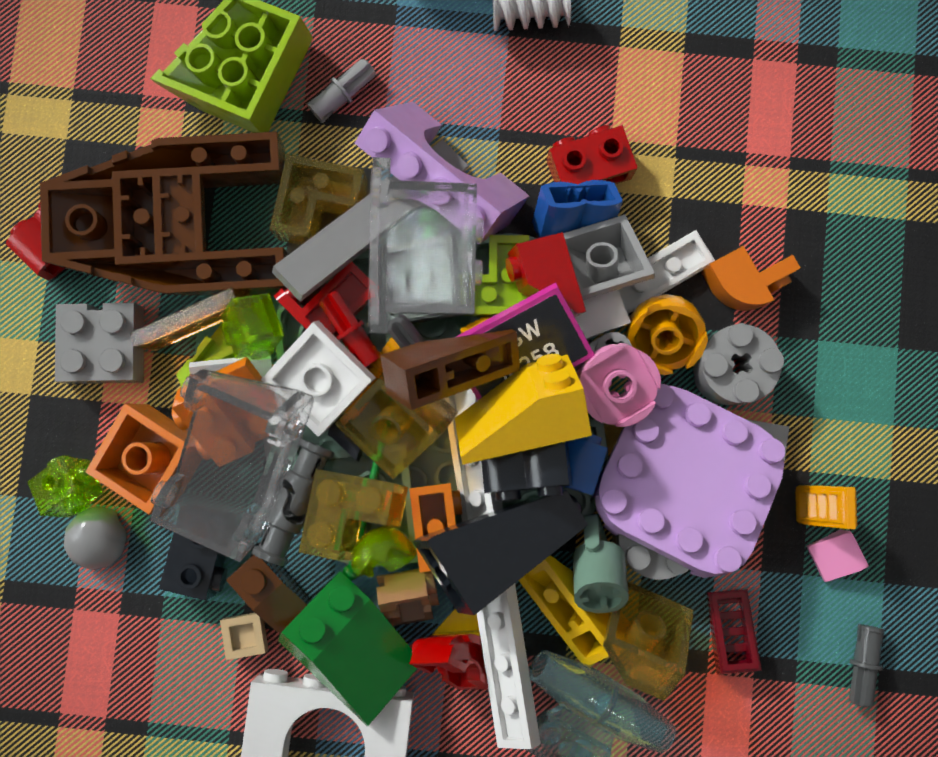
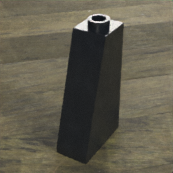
[413,490,588,615]

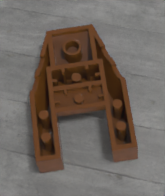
[40,132,288,297]

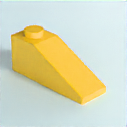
[518,555,628,668]

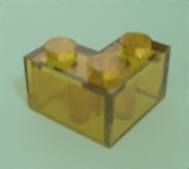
[270,154,368,245]
[299,469,408,560]

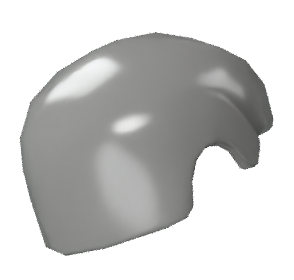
[63,506,127,570]

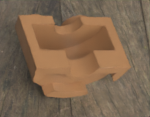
[376,569,439,626]

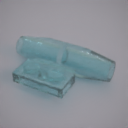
[525,650,675,757]

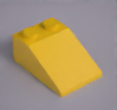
[454,354,592,465]

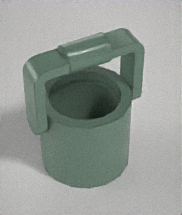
[572,514,629,613]

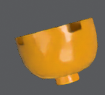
[626,294,708,375]

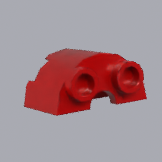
[409,634,488,690]

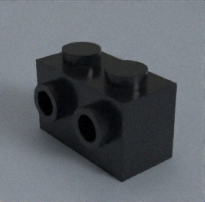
[159,509,238,601]

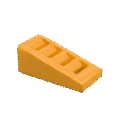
[796,485,857,529]

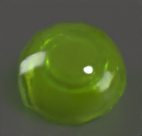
[351,526,417,578]

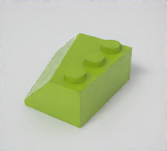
[150,0,313,133]

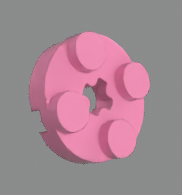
[577,343,661,427]

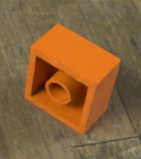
[86,403,202,515]

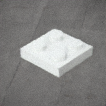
[261,320,376,437]

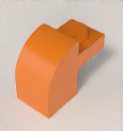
[701,246,801,311]

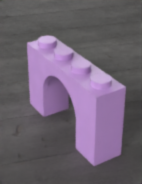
[355,102,529,245]

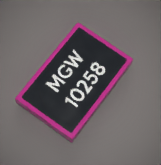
[456,282,595,400]

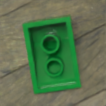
[278,571,417,727]

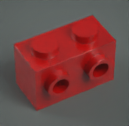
[547,125,638,185]

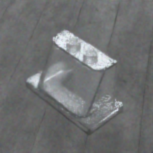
[368,157,483,335]

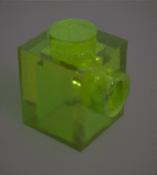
[221,293,284,360]

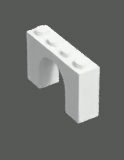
[241,669,415,757]

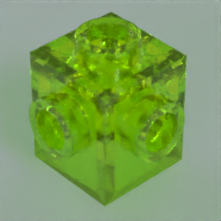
[27,455,104,518]

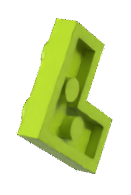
[460,235,529,317]

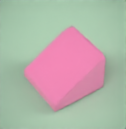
[806,529,869,582]

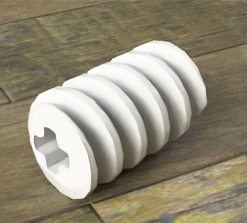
[493,0,571,31]

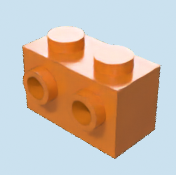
[409,483,463,573]

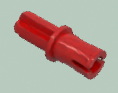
[319,291,381,367]

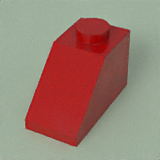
[505,232,586,317]

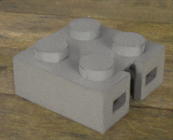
[55,302,144,384]

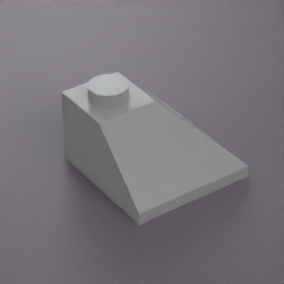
[563,214,655,300]

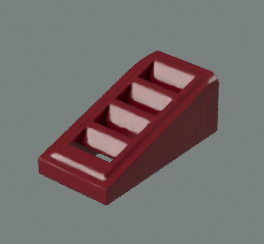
[707,589,761,675]

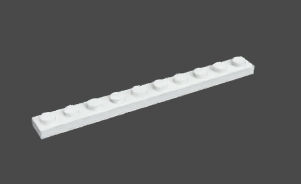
[443,389,541,749]

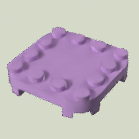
[592,384,785,578]

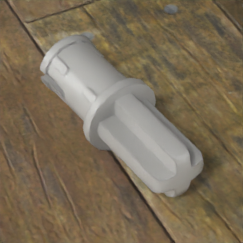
[307,59,376,123]

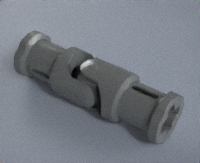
[251,439,335,566]

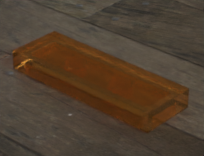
[130,287,254,351]

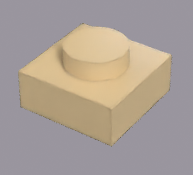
[220,612,269,660]

